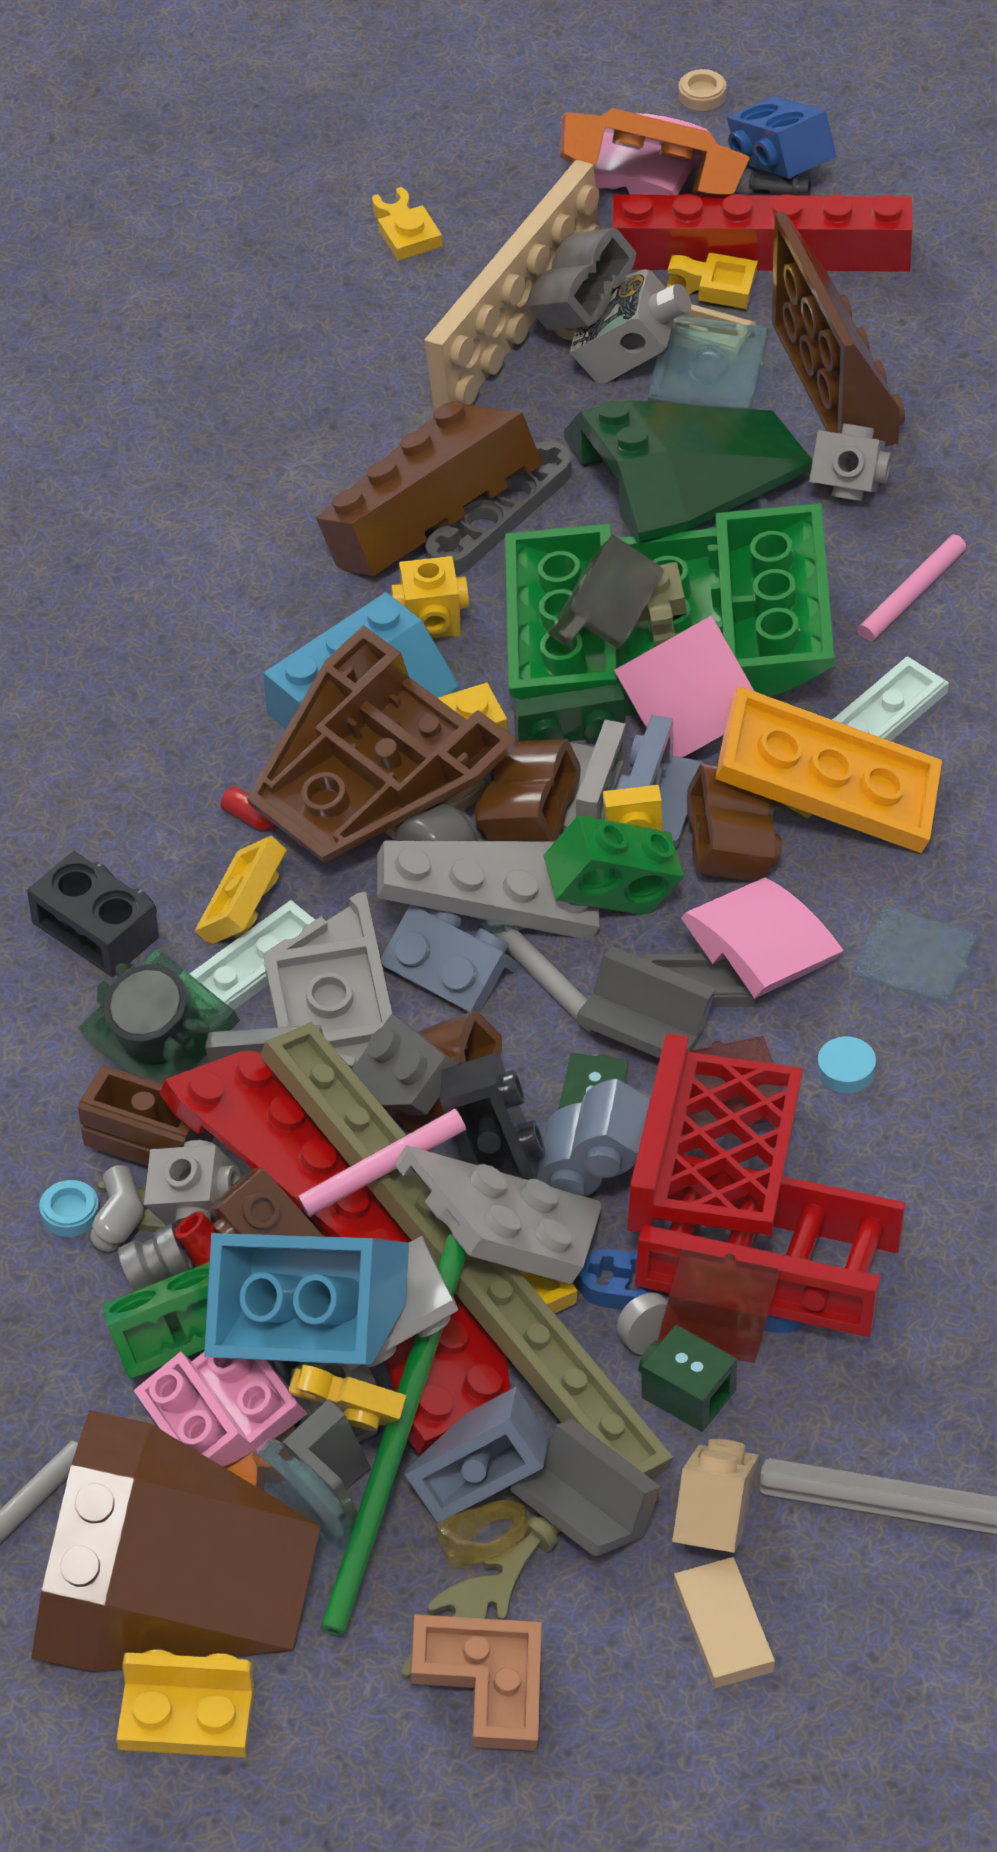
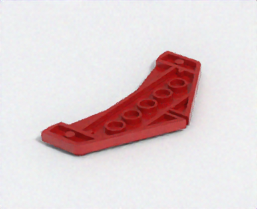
[160,1051,510,1454]

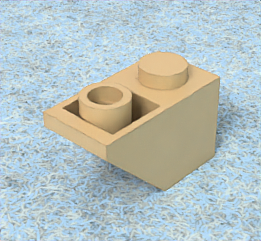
[672,1439,759,1553]

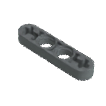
[426,441,572,576]

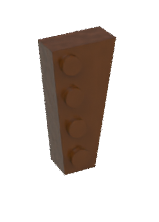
[316,401,543,576]

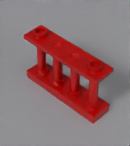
[635,1154,906,1337]

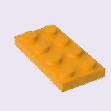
[715,686,942,853]

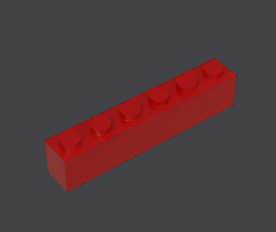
[612,194,913,272]

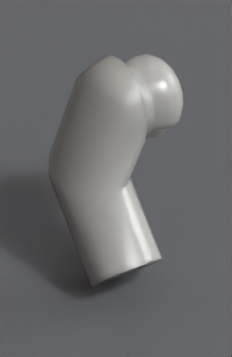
[90,1165,144,1252]

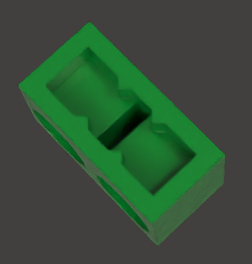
[543,815,684,915]
[102,1262,210,1379]

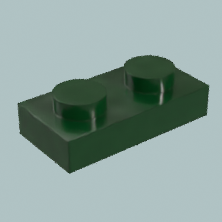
[513,683,625,742]

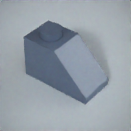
[405,1387,549,1523]

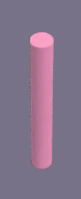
[857,535,967,642]
[297,1109,466,1217]

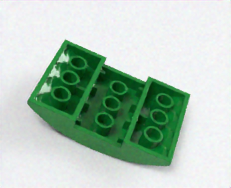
[505,503,835,716]

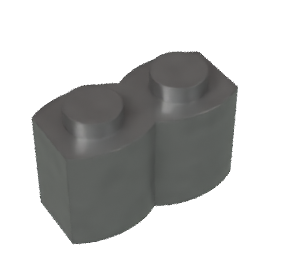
[527,228,636,331]

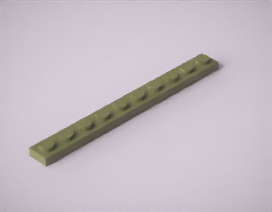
[260,1021,674,1479]

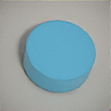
[817,1037,876,1093]
[39,1180,100,1237]

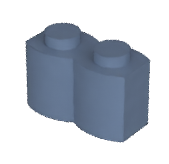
[537,1079,650,1197]

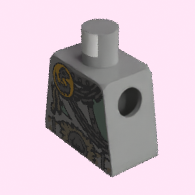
[570,269,691,384]

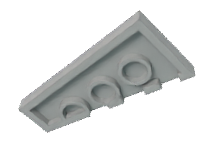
[377,841,599,938]

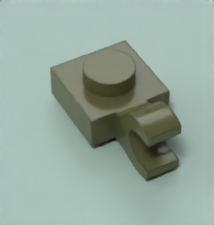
[624,562,687,646]

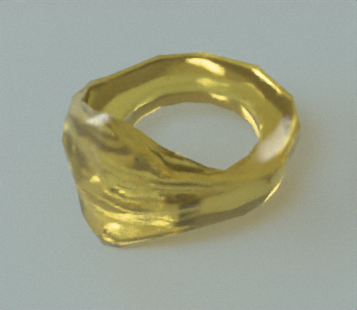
[436,1500,529,1570]

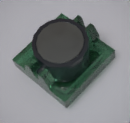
[78,948,240,1084]

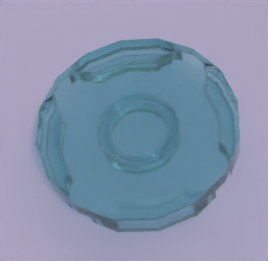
[252,1438,353,1546]

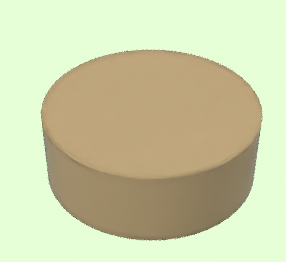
[678,69,726,111]

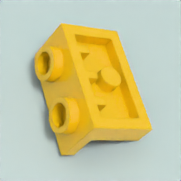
[116,1650,255,1758]

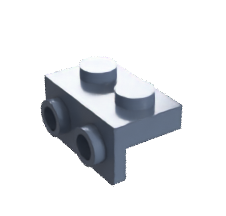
[617,715,703,848]
[380,905,520,1012]

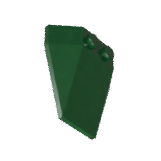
[564,400,813,542]

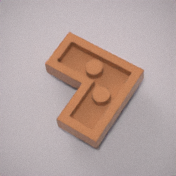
[410,1614,542,1751]

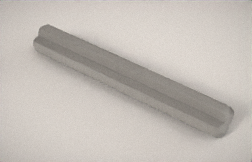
[759,1458,997,1534]

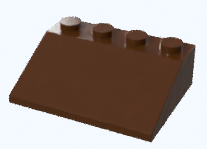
[772,211,905,455]

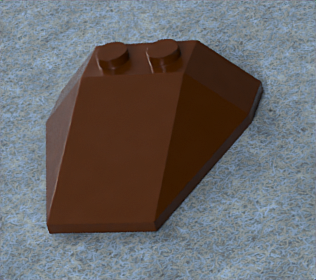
[246,625,518,863]
[31,1410,321,1672]

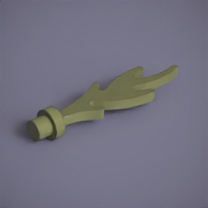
[401,1515,561,1680]

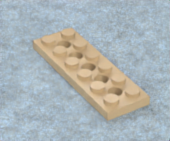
[424,159,602,411]

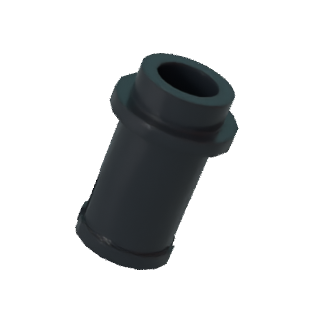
[749,173,811,196]

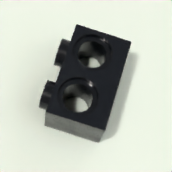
[27,850,159,978]

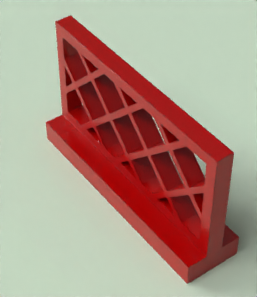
[627,1033,803,1236]

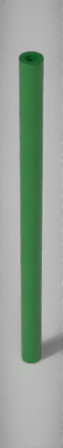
[320,1234,467,1636]

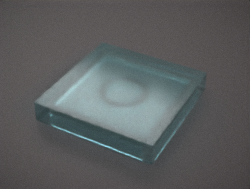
[648,315,768,409]

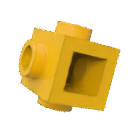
[391,556,469,638]

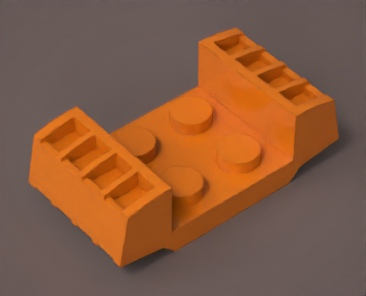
[559,108,749,195]

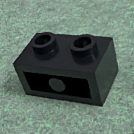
[440,1052,545,1180]

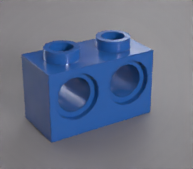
[727,96,837,179]

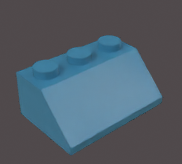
[263,592,459,729]
[204,1233,409,1365]

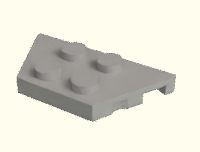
[263,892,392,1069]
[395,1145,602,1284]

